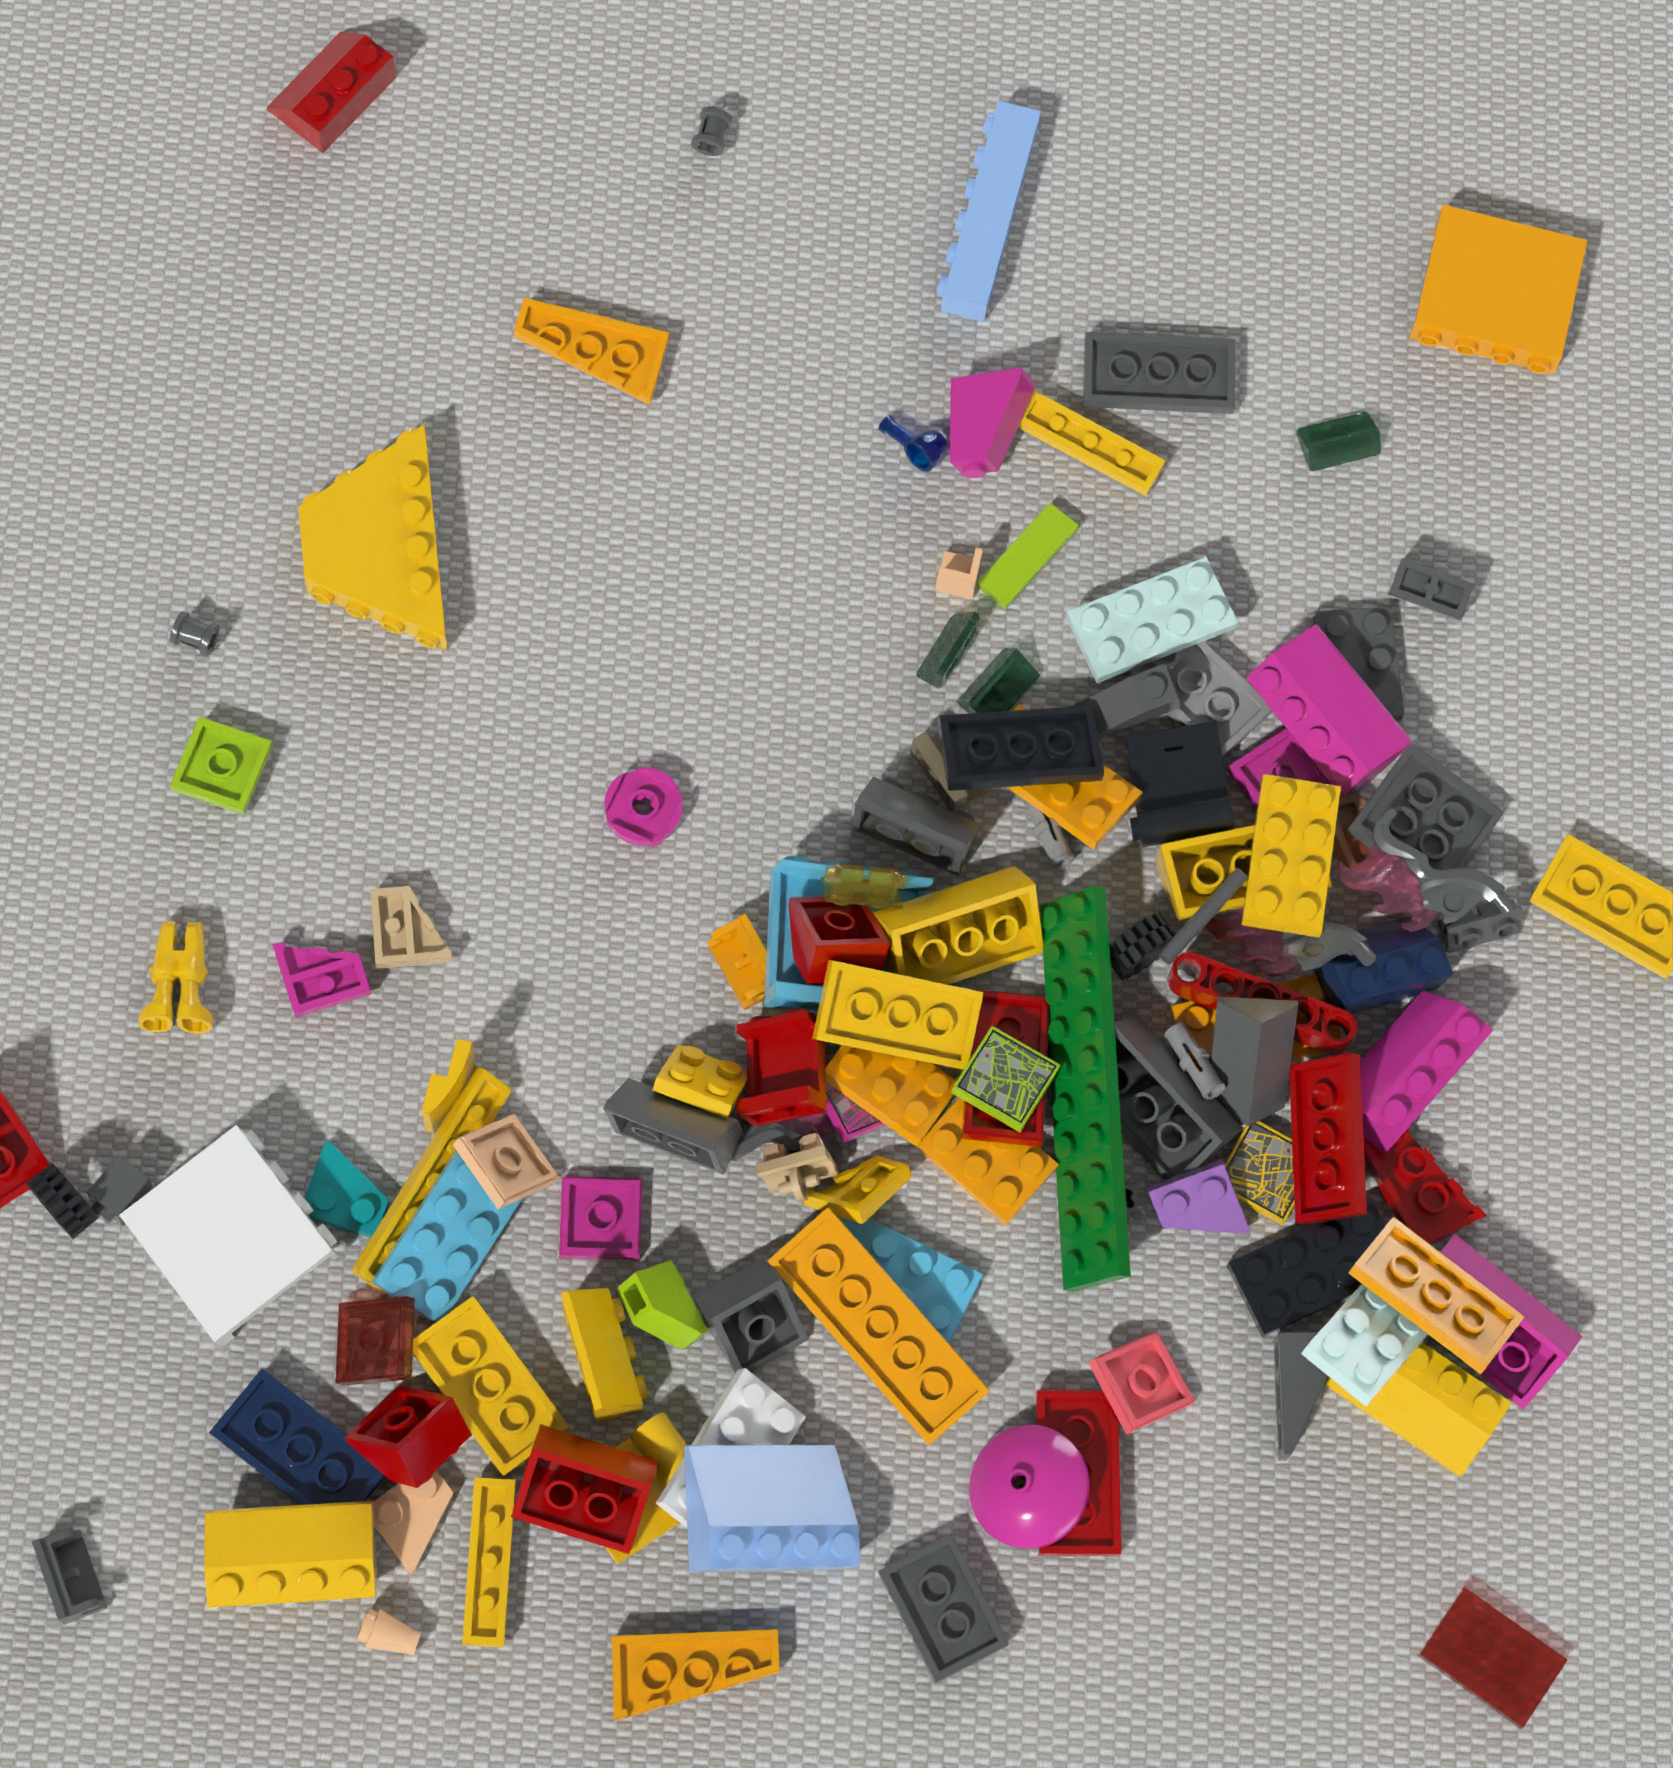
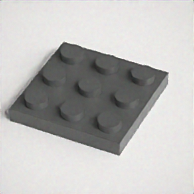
[1346,743,1504,886]

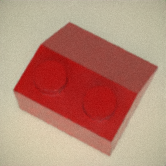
[788,895,890,984]
[345,1385,472,1488]

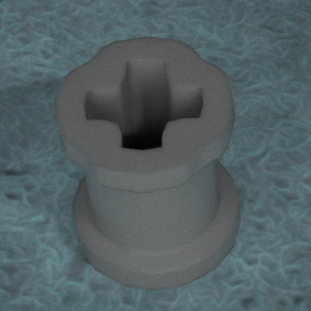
[691,107,732,156]
[170,611,220,657]

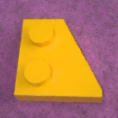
[803,1155,912,1224]

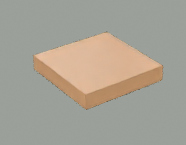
[453,1114,559,1209]

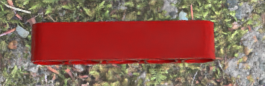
[1167,952,1357,1055]

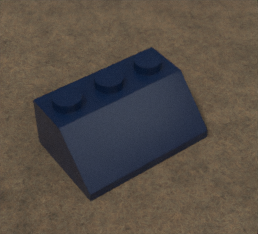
[1314,916,1454,1014]

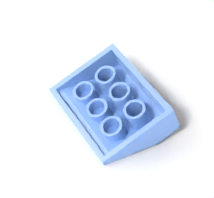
[684,1445,860,1573]

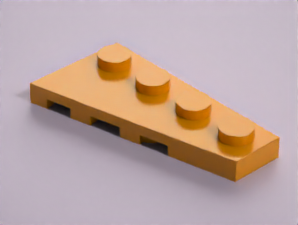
[514,298,670,406]

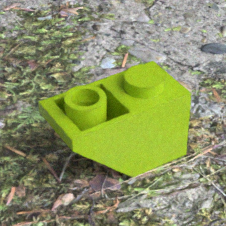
[616,1260,708,1350]

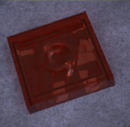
[335,1296,415,1386]

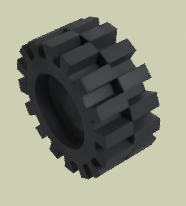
[1109,912,1176,980]
[26,1163,99,1239]

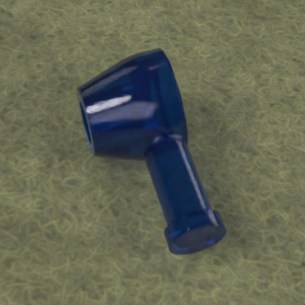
[878,415,947,472]

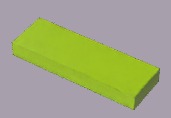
[976,503,1079,610]

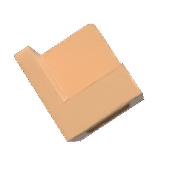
[935,547,983,599]

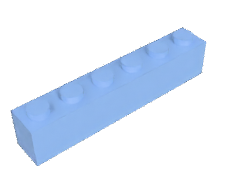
[936,100,1041,322]

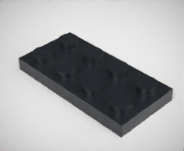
[937,706,1104,791]
[1226,1198,1385,1337]

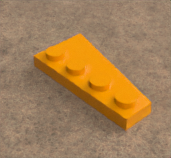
[612,1629,780,1722]

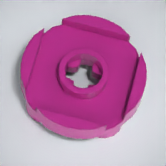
[604,767,683,847]

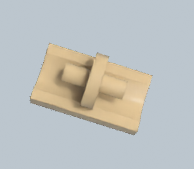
[756,1133,838,1202]

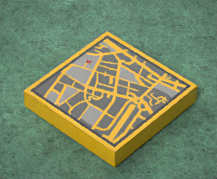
[1225,1121,1295,1226]

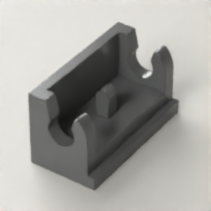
[1388,558,1475,621]
[31,1528,107,1625]

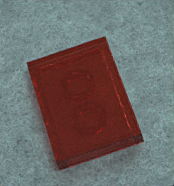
[1417,1587,1568,1729]

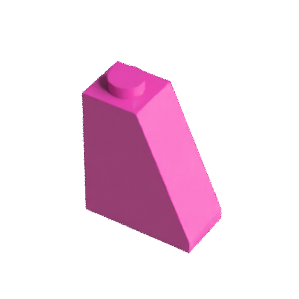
[950,367,1035,478]

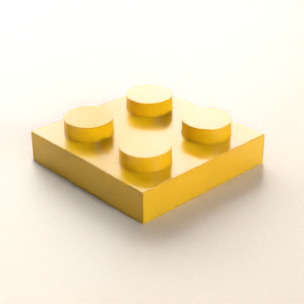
[653,1044,747,1119]

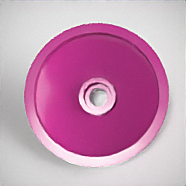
[969,1425,1090,1549]

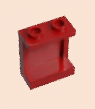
[736,1008,827,1127]

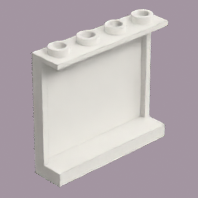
[119,1125,339,1347]

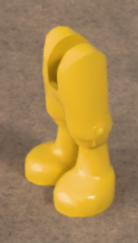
[138,921,214,1034]

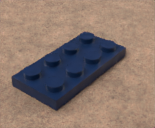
[209,1368,386,1505]

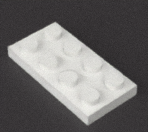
[656,1368,806,1528]

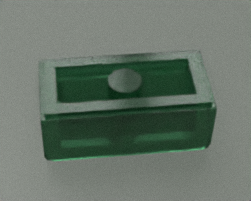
[1296,412,1381,471]
[916,611,980,689]
[956,648,1041,713]

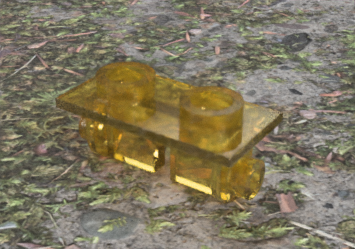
[820,863,906,909]

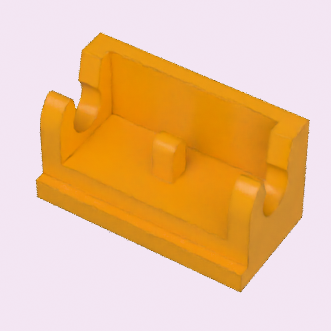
[707,913,767,1011]

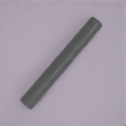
[1158,868,1248,965]

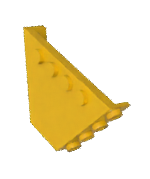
[298,424,448,650]

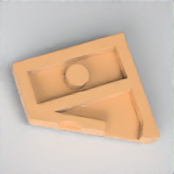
[373,1470,454,1575]

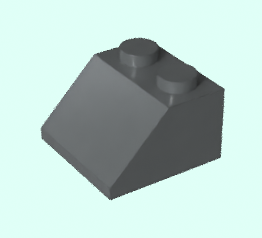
[693,1257,809,1374]

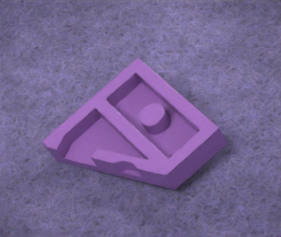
[1147,1159,1250,1234]

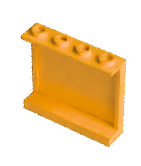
[1409,204,1588,374]

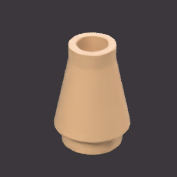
[356,1608,421,1656]

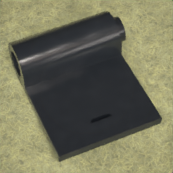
[1124,721,1235,848]

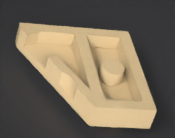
[370,886,453,969]

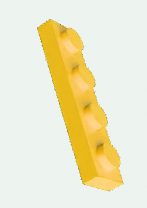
[1018,391,1166,496]
[462,1477,516,1648]

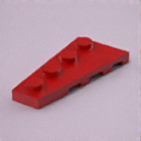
[1364,1129,1487,1245]

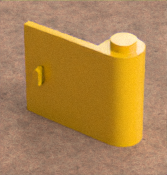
[605,1412,688,1565]

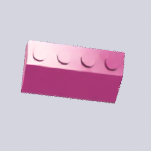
[1246,624,1414,796]
[1360,991,1493,1155]
[1440,1234,1582,1410]

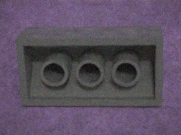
[1114,1012,1243,1180]

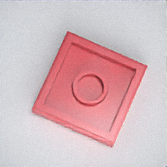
[1088,1331,1195,1435]

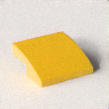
[422,1039,476,1133]

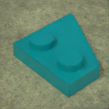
[305,1141,390,1239]

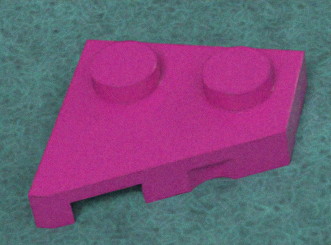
[272,943,372,1018]

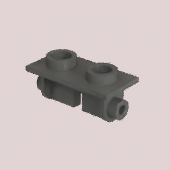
[1438,899,1522,954]

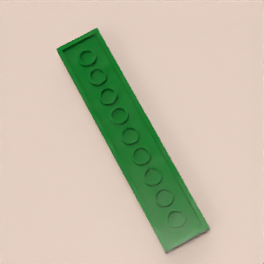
[1040,886,1131,1292]

